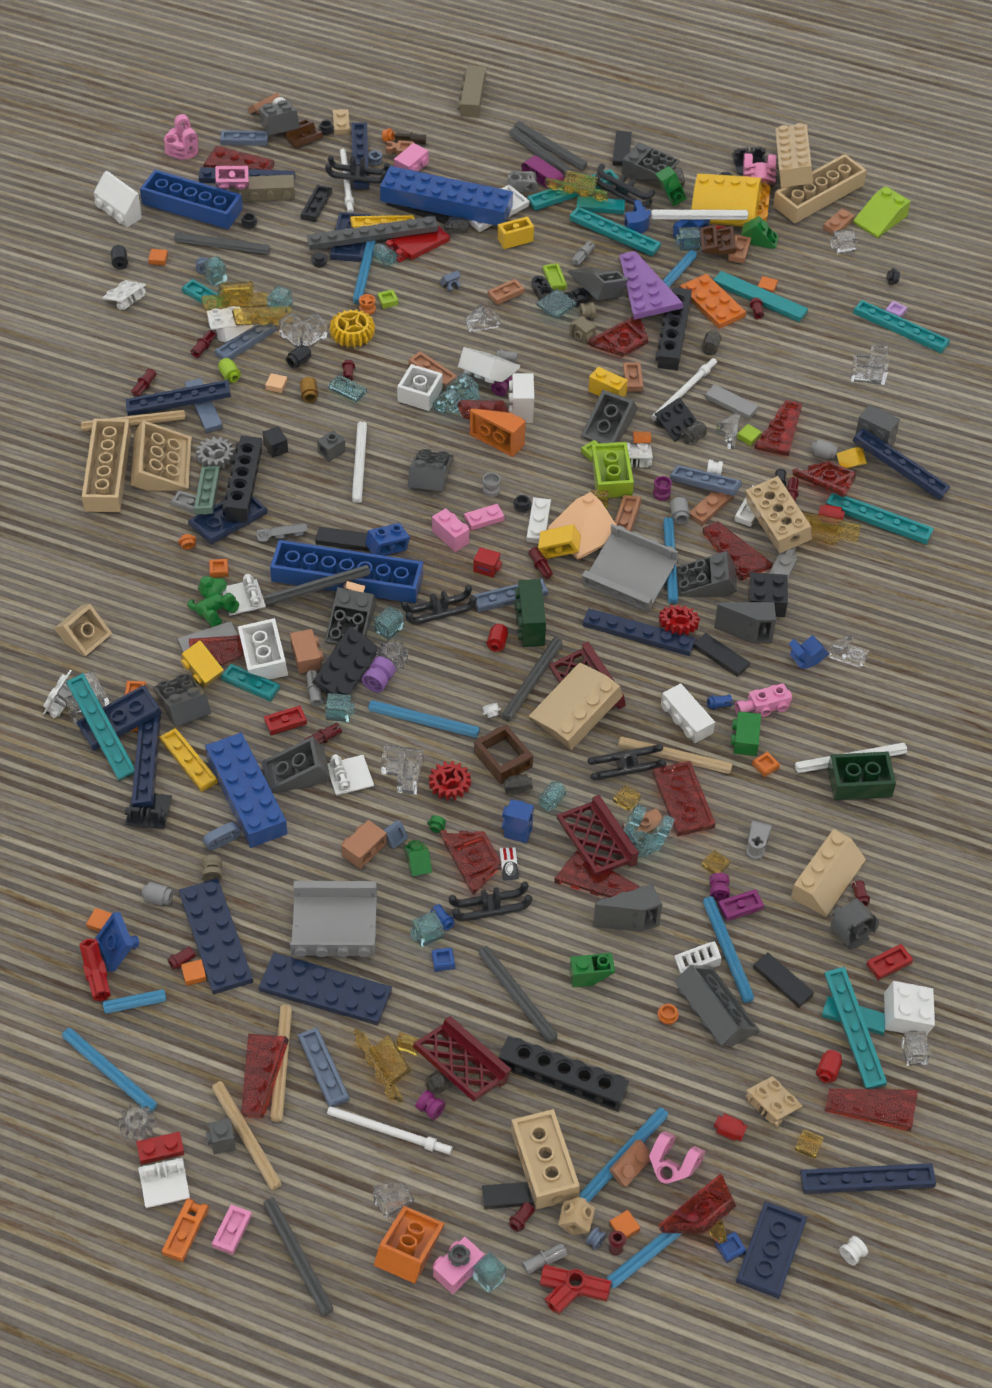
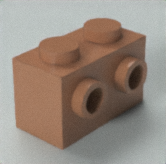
[290,629,324,674]
[341,820,387,869]

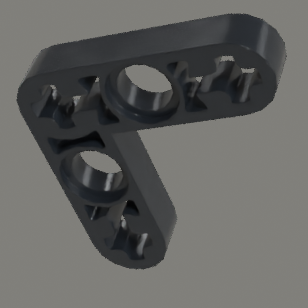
[531,276,590,313]

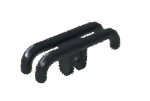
[325,155,390,184]
[595,163,655,208]
[401,585,477,624]
[587,744,666,781]
[449,881,532,921]

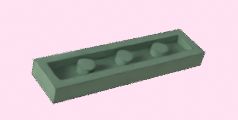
[194,466,220,515]

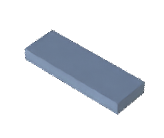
[220,131,269,146]

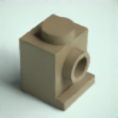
[569,316,596,345]

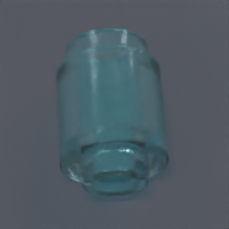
[373,243,397,266]
[538,781,567,811]

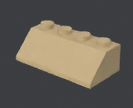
[791,829,866,917]

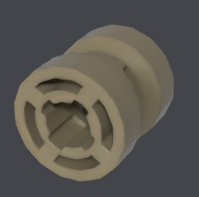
[202,855,222,882]

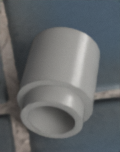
[811,439,838,460]
[670,497,690,524]
[141,882,174,906]

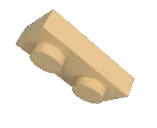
[333,109,350,135]

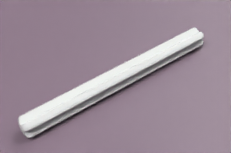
[651,209,748,220]
[352,422,367,503]
[795,743,907,773]

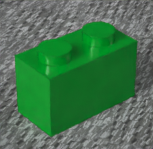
[730,711,761,756]

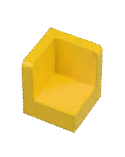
[836,447,867,470]

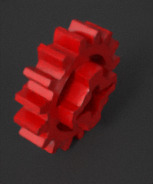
[658,604,700,635]
[429,761,471,801]

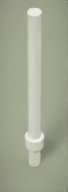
[340,149,354,213]
[651,358,717,421]
[327,1106,453,1155]

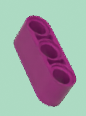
[521,156,565,189]

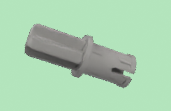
[571,241,595,265]
[306,670,323,707]
[522,1243,567,1275]

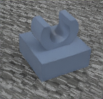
[440,270,461,292]
[384,820,408,849]

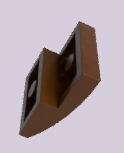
[281,118,323,148]
[700,225,737,254]

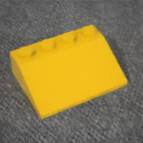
[691,173,762,226]

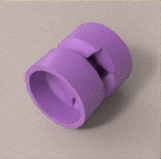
[362,656,396,693]

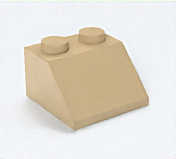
[54,604,112,656]

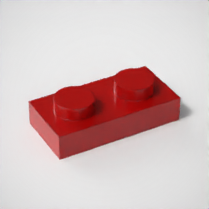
[264,705,307,736]
[866,944,913,981]
[136,1131,185,1165]

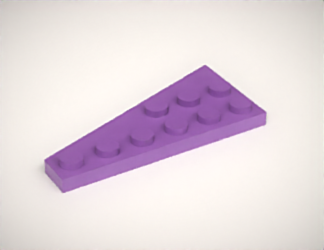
[619,251,684,320]

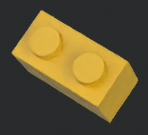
[497,216,534,249]
[588,366,628,397]
[538,524,581,559]
[180,641,224,688]

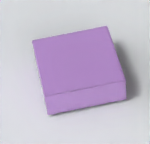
[885,301,908,318]

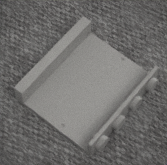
[582,524,678,612]
[290,881,377,957]

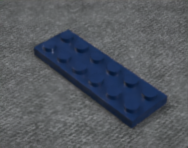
[179,878,253,995]
[259,953,392,1026]

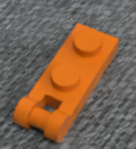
[161,1198,209,1262]

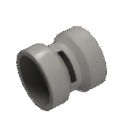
[483,472,500,497]

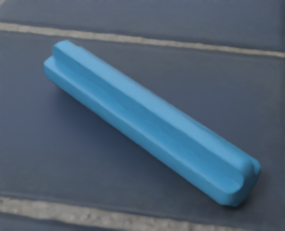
[103,989,166,1013]

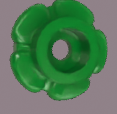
[427,815,446,833]

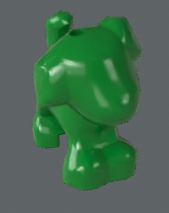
[187,576,239,627]

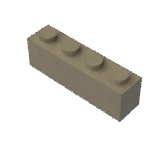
[458,65,486,118]
[230,175,295,202]

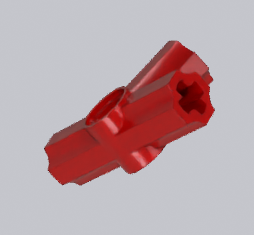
[79,938,111,1002]
[540,1265,612,1315]

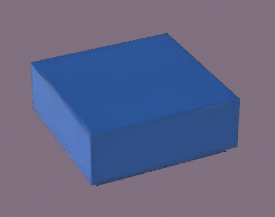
[431,947,455,972]
[715,1232,747,1263]

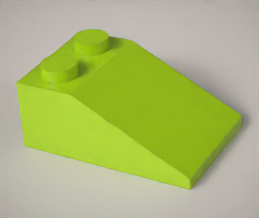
[853,186,911,238]
[591,442,634,498]

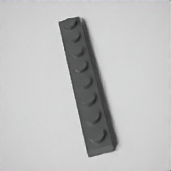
[307,216,438,250]

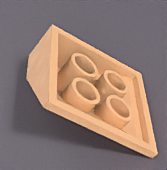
[547,492,617,560]

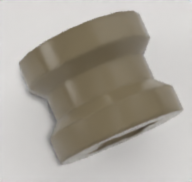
[579,302,596,319]

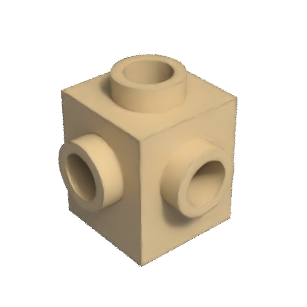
[558,1197,595,1235]

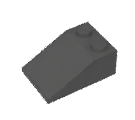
[581,390,638,443]
[262,736,330,793]

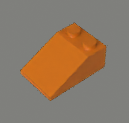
[470,408,526,457]
[374,1206,445,1284]

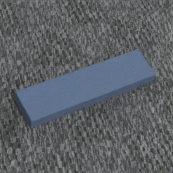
[215,318,277,360]
[184,378,223,433]
[670,465,742,496]
[472,578,548,613]
[298,1027,349,1107]

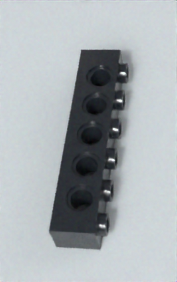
[655,287,692,371]
[222,436,262,522]
[498,1036,629,1112]

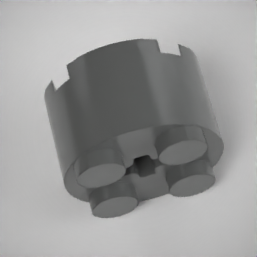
[830,898,879,948]

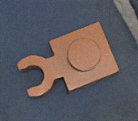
[386,140,414,156]

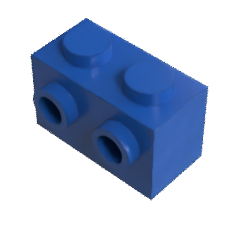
[365,523,410,556]
[502,799,534,844]

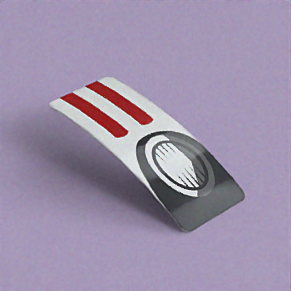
[500,847,519,880]

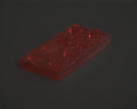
[652,761,716,836]

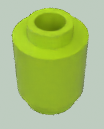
[218,358,241,383]

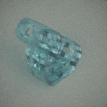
[433,373,480,413]
[624,804,674,857]

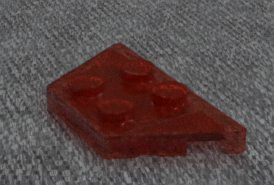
[588,316,648,357]
[793,461,856,497]
[440,830,501,895]
[658,1174,736,1234]

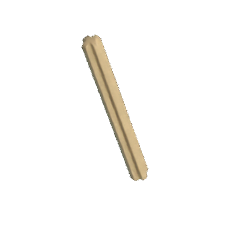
[81,410,186,432]
[618,737,732,774]
[270,1004,292,1122]
[212,1081,281,1190]

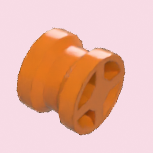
[359,294,376,315]

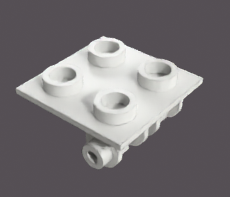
[102,280,146,310]
[207,306,244,330]
[627,443,653,468]
[223,574,266,616]
[42,670,73,718]
[327,754,374,796]
[139,1158,190,1208]

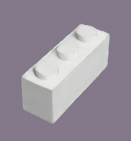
[661,684,715,743]

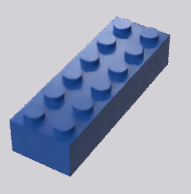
[140,170,243,229]
[205,732,288,848]

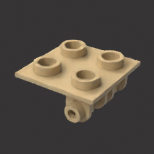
[746,1076,803,1127]

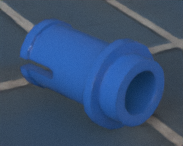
[707,694,733,710]
[430,904,454,930]

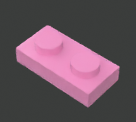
[464,504,504,531]
[212,1204,252,1255]

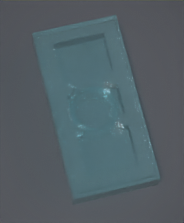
[329,374,367,403]

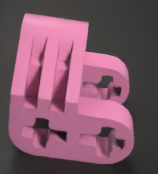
[164,114,198,160]
[743,153,776,186]
[649,1131,706,1184]

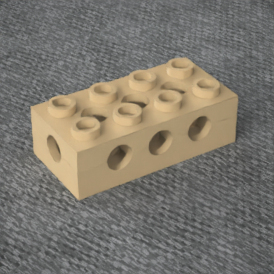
[745,476,812,554]
[511,1109,580,1210]

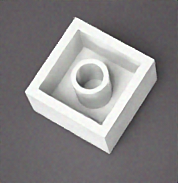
[397,364,443,411]
[508,373,534,423]
[884,981,935,1037]

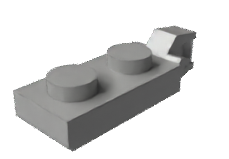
[256,523,308,541]
[769,546,797,578]

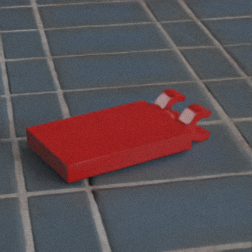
[385,226,450,262]

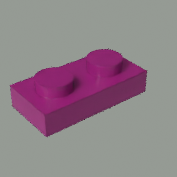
[718,889,764,922]

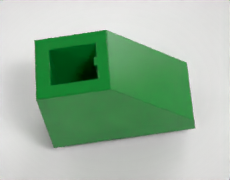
[655,166,687,207]
[741,216,779,249]
[403,840,432,876]
[569,953,615,988]

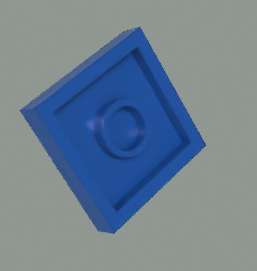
[95,912,139,972]

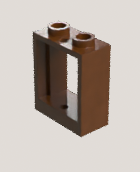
[474,724,533,785]

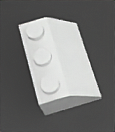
[94,171,142,227]
[458,347,520,384]
[238,618,288,680]

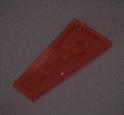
[203,145,274,170]
[754,400,803,456]
[702,521,773,581]
[554,850,640,898]
[241,1034,289,1119]
[825,1088,918,1132]

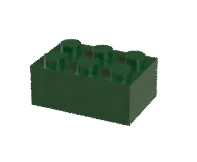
[514,579,546,647]
[827,751,896,800]

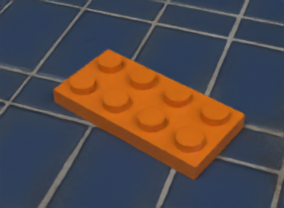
[680,274,746,329]

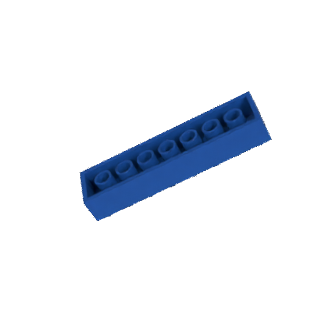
[380,166,513,226]
[270,540,423,604]

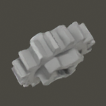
[196,436,235,469]

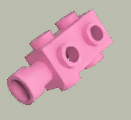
[734,683,792,717]

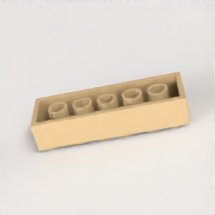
[776,123,813,188]
[773,154,867,223]
[82,419,131,512]

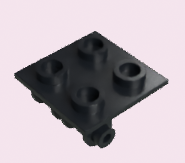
[732,147,766,175]
[655,397,700,442]
[125,793,172,829]

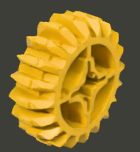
[329,309,375,349]

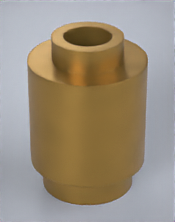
[299,377,319,403]

